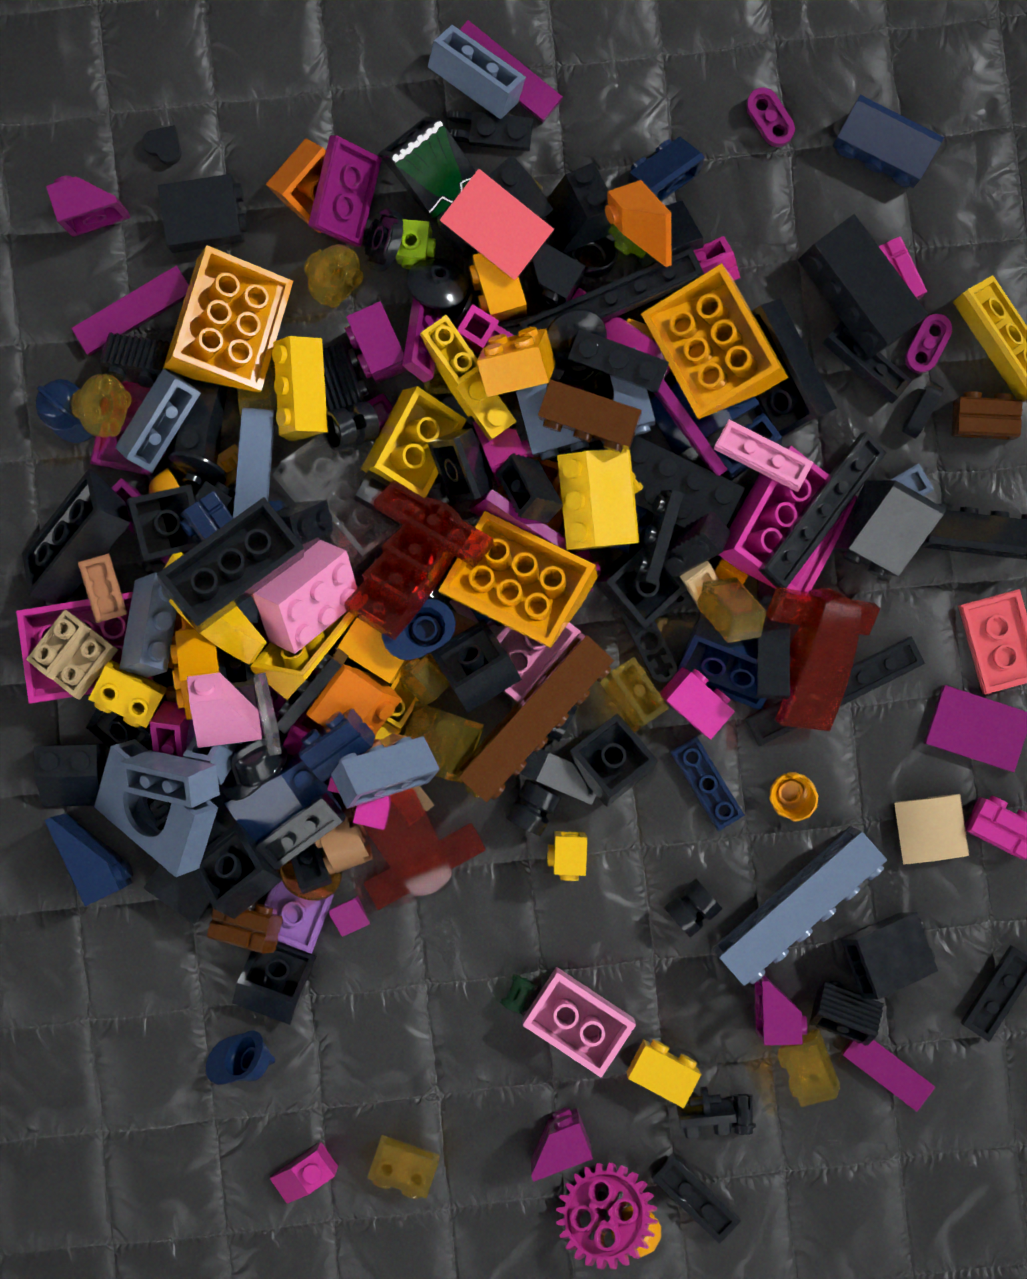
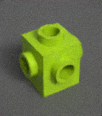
[395,219,436,270]

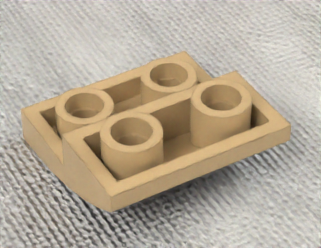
[26,609,118,700]
[894,794,969,864]

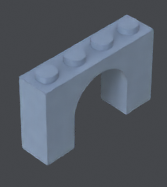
[516,347,655,461]
[94,739,218,877]

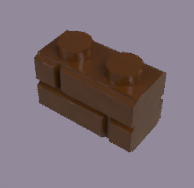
[952,392,1023,440]
[207,904,283,954]

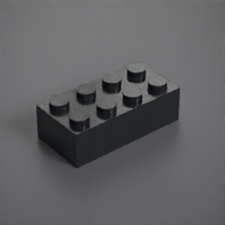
[157,497,304,634]

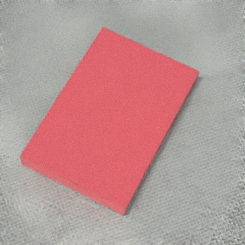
[440,169,554,281]
[958,589,1027,694]

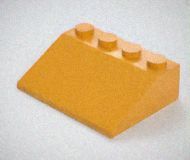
[163,245,293,393]
[641,263,788,419]
[438,511,597,648]

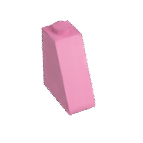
[187,673,262,748]

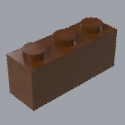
[538,379,642,453]

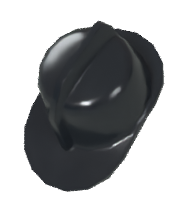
[223,737,288,801]

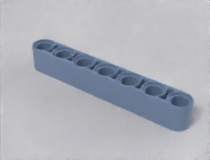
[233,408,275,623]

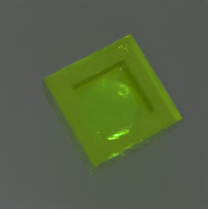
[608,224,647,258]

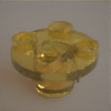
[304,244,363,308]
[71,374,131,437]

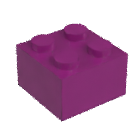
[344,301,407,384]

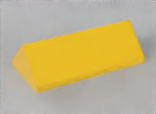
[953,275,1027,402]
[250,594,369,700]

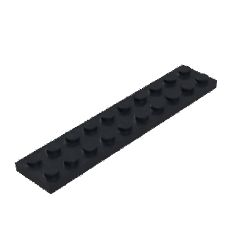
[443,389,745,528]

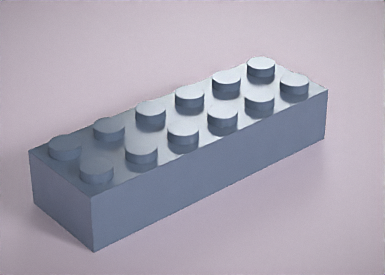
[712,826,887,986]

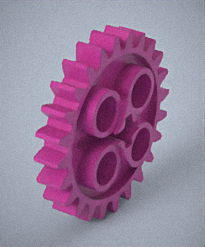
[556,1162,658,1270]

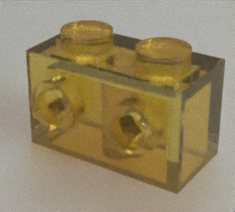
[698,577,766,643]
[600,657,669,733]
[778,1029,841,1107]
[367,1135,440,1199]

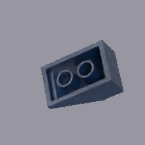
[650,382,759,456]
[224,752,341,843]
[44,813,133,906]

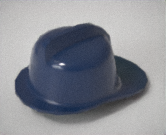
[36,379,101,443]
[382,599,456,660]
[205,1030,275,1085]

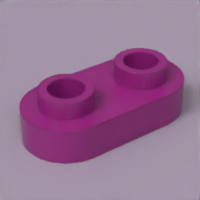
[746,87,795,147]
[905,314,952,374]

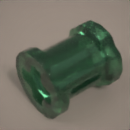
[500,974,538,1015]

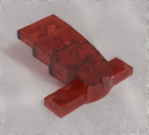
[344,480,494,640]
[765,587,881,731]
[352,788,486,910]

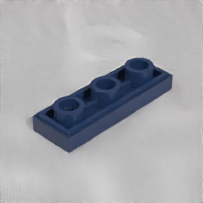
[670,736,745,832]

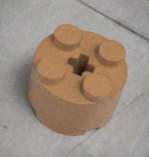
[315,804,373,875]

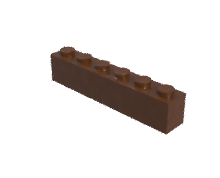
[454,633,614,803]

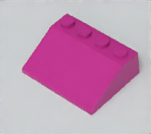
[719,446,857,602]
[16,592,154,704]

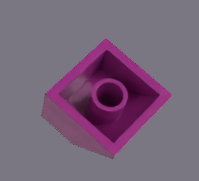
[46,176,131,237]
[754,975,807,1046]
[531,1107,593,1182]

